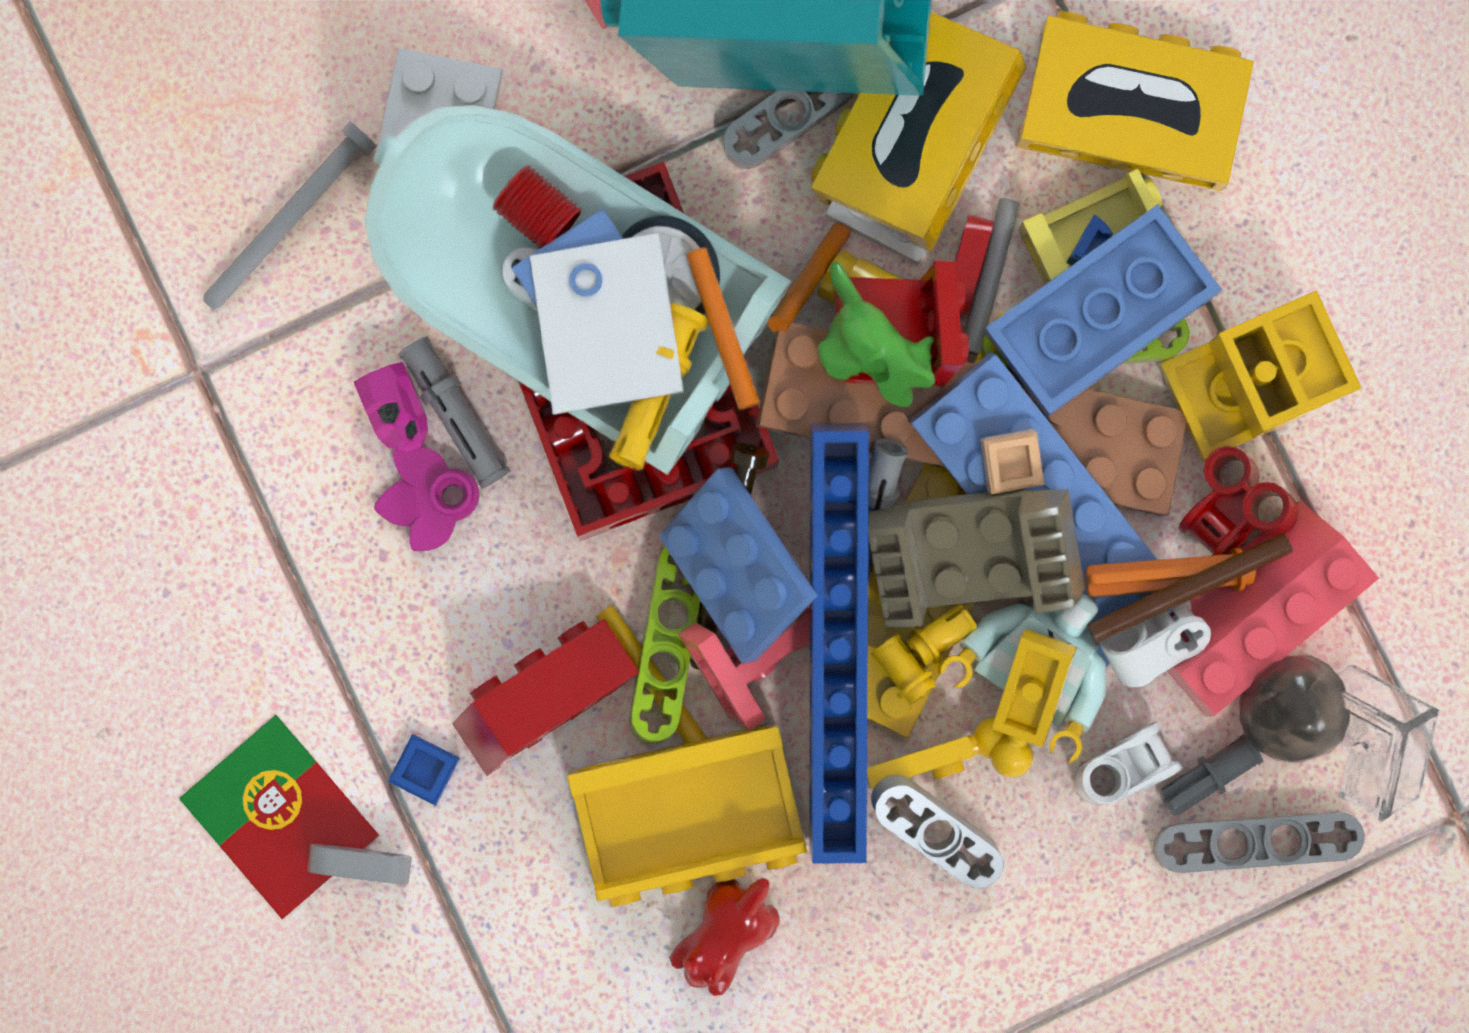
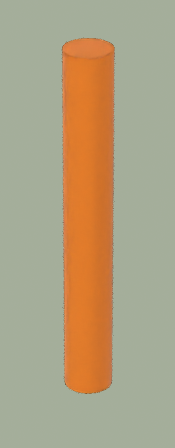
[768,223,851,333]
[686,247,760,410]

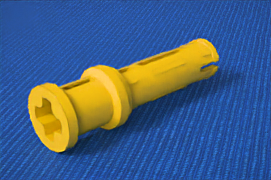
[609,303,709,470]

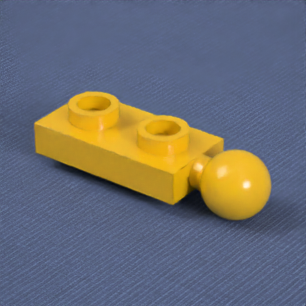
[990,629,1077,778]
[867,717,1007,789]

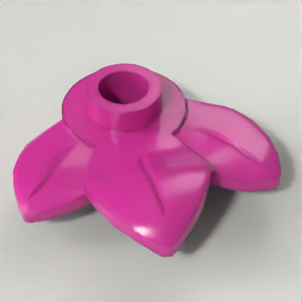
[374,447,480,551]

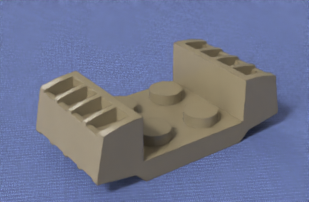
[868,489,1085,627]

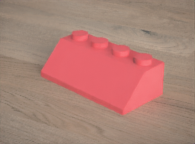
[1167,500,1379,717]

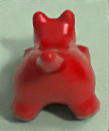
[669,878,780,996]

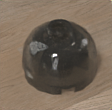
[1239,654,1350,763]

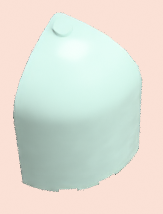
[364,105,791,475]

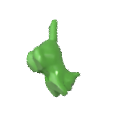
[818,262,935,407]

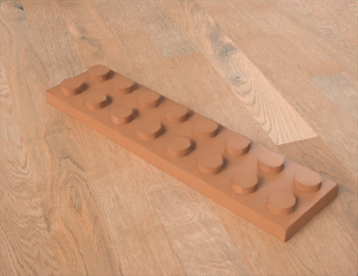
[756,322,1186,516]

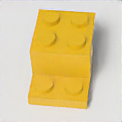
[1158,290,1362,462]

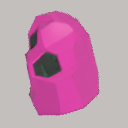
[354,362,428,452]

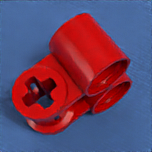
[1178,446,1298,556]

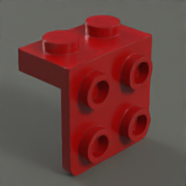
[834,261,969,386]

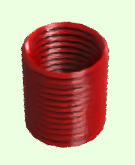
[492,165,581,249]

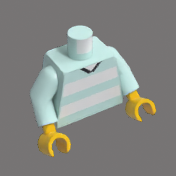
[938,593,1106,763]

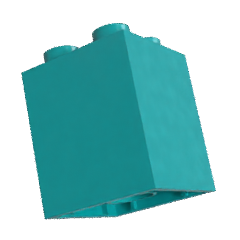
[600,0,932,96]

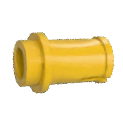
[906,604,977,666]
[871,633,936,705]

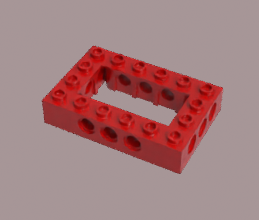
[518,162,779,542]

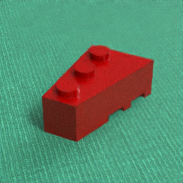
[452,619,639,776]

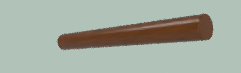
[1087,533,1293,644]

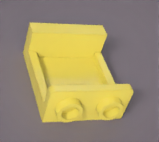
[1018,168,1176,285]

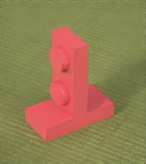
[678,604,810,731]

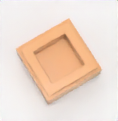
[980,429,1044,494]

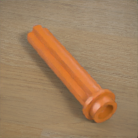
[1084,548,1256,597]

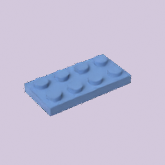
[983,204,1222,418]

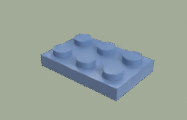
[659,467,818,664]

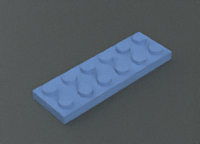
[908,352,1174,667]

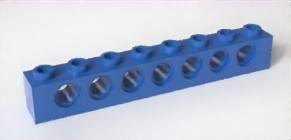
[809,423,869,864]

